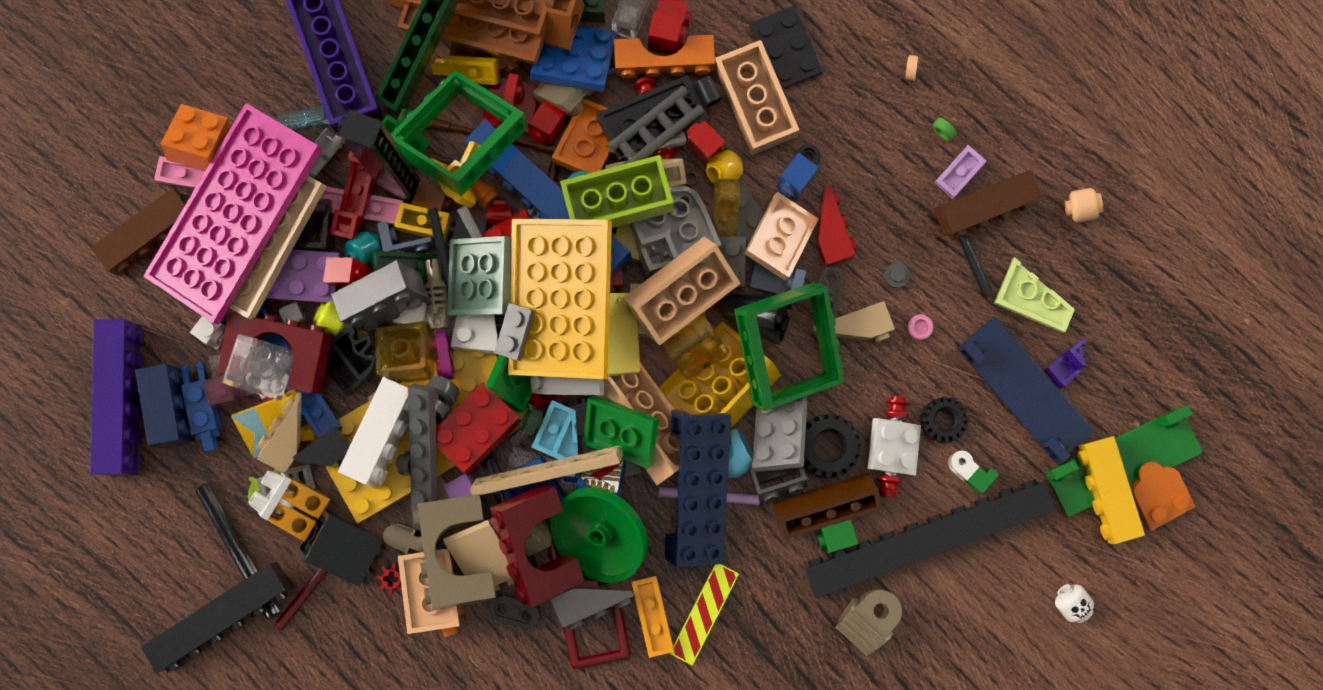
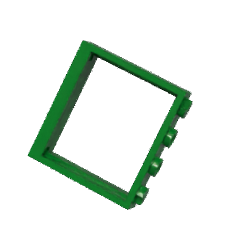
[390,70,527,196]
[734,282,844,411]

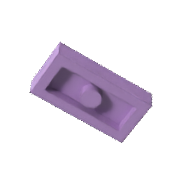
[934,145,986,199]

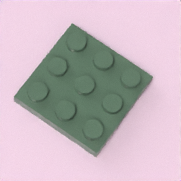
[447,236,512,316]

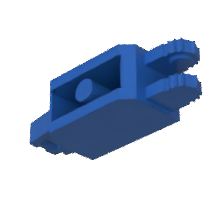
[181,361,223,453]

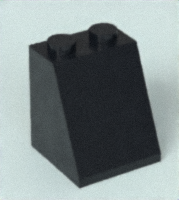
[296,509,384,587]

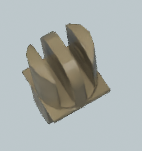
[383,524,420,554]

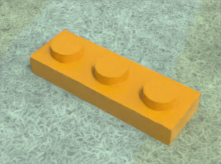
[631,576,675,658]

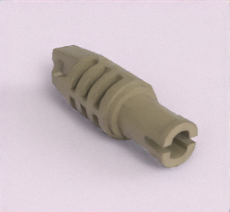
[425,259,449,330]

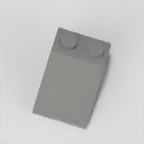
[530,376,604,395]

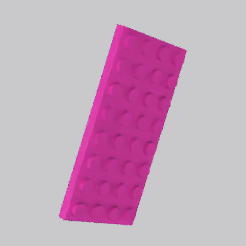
[143,103,323,325]

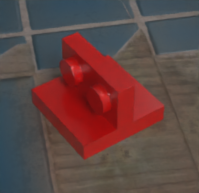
[481,73,538,135]

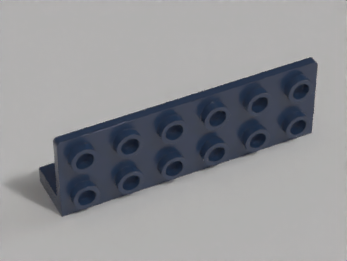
[956,317,1093,464]
[665,409,731,568]

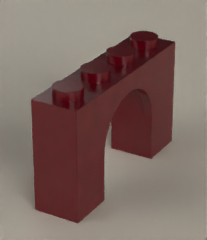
[217,312,333,394]
[490,484,585,608]

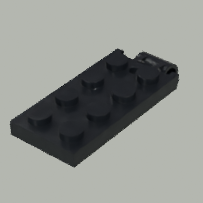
[596,75,722,160]

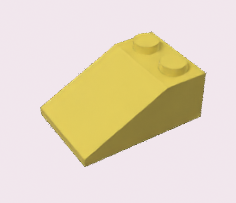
[608,293,640,376]

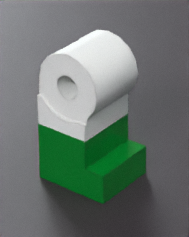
[948,451,999,494]

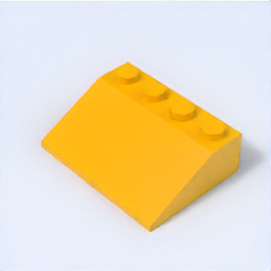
[659,321,781,429]

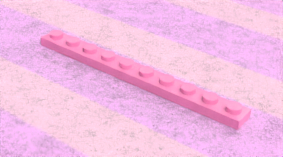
[154,156,404,225]

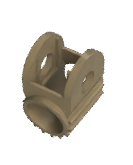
[835,589,902,656]

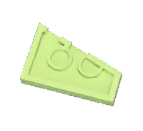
[994,257,1075,333]

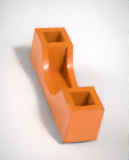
[614,35,715,78]

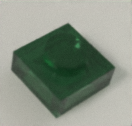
[519,403,544,435]

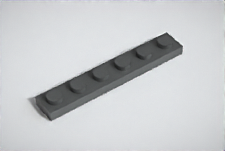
[408,383,438,531]

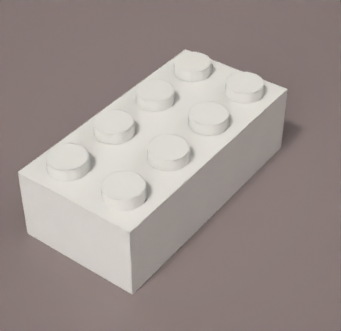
[338,377,409,489]

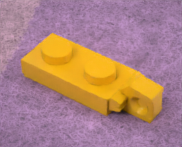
[432,56,501,85]

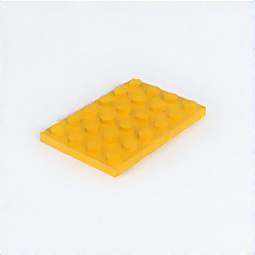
[508,219,612,379]

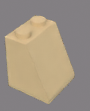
[443,519,514,592]

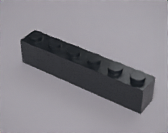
[141,562,293,674]

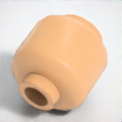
[1064,188,1103,223]

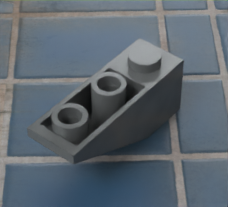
[550,588,634,630]

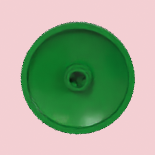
[550,487,648,583]

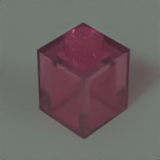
[203,375,242,407]

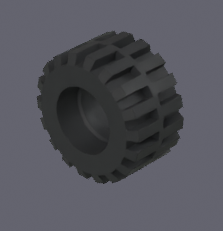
[803,414,862,478]

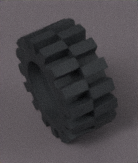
[920,397,969,443]

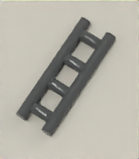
[606,86,704,164]

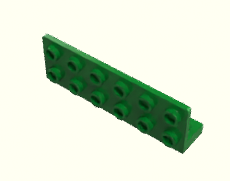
[1044,405,1202,517]

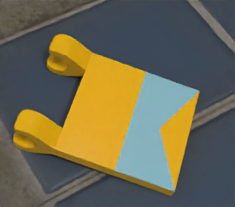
[231,390,315,458]

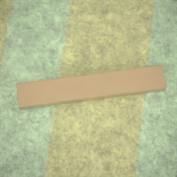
[470,446,624,495]

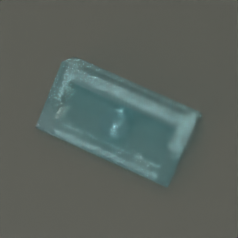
[275,106,329,130]

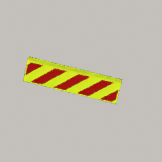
[670,564,739,665]

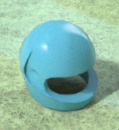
[728,428,753,478]

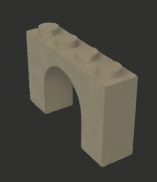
[413,494,495,610]

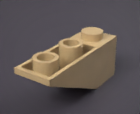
[257,391,302,473]

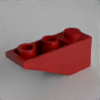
[816,185,857,268]

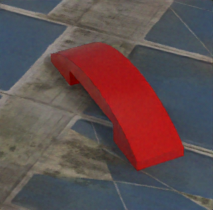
[329,151,375,239]

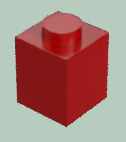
[528,101,565,146]

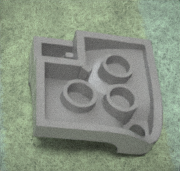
[630,185,721,279]

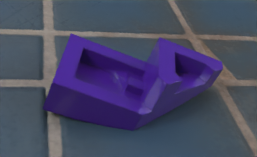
[1044,337,1086,389]

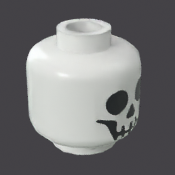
[1055,584,1094,623]

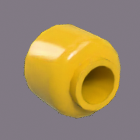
[706,150,743,186]

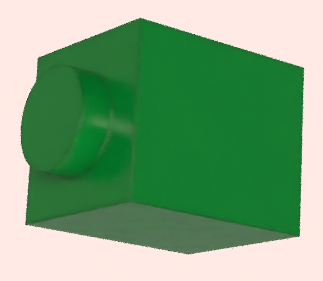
[817,519,858,553]

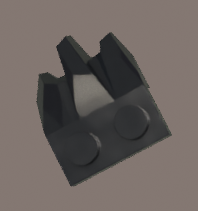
[326,326,376,396]

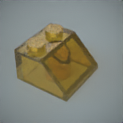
[376,321,435,383]

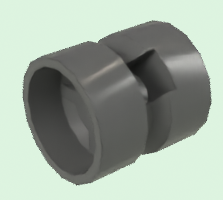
[426,376,460,424]

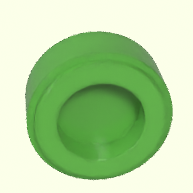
[932,118,957,141]

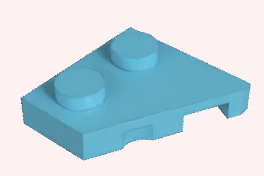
[531,400,578,459]

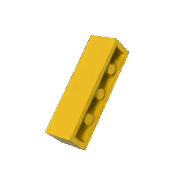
[1077,436,1145,544]

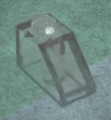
[611,0,650,39]

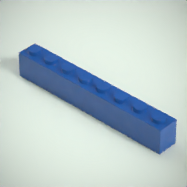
[464,120,632,279]

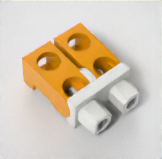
[248,470,330,542]

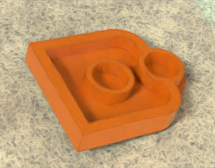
[1131,462,1196,531]

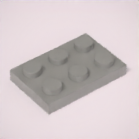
[752,396,808,472]

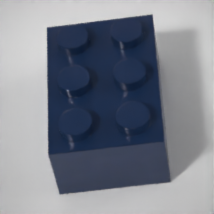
[135,364,194,448]

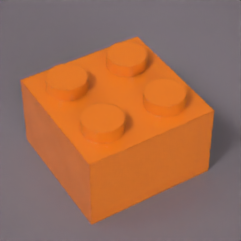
[160,104,231,171]

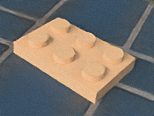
[744,192,818,280]
[398,548,460,634]

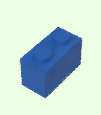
[777,152,819,201]

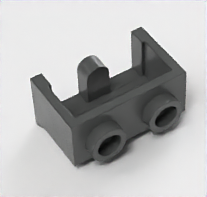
[749,466,808,503]

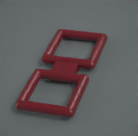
[548,538,631,669]

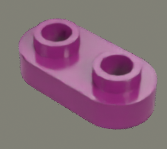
[432,330,455,380]

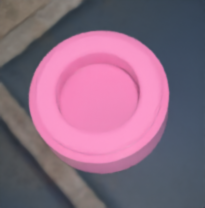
[907,315,933,340]

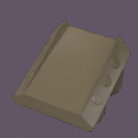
[530,82,594,117]

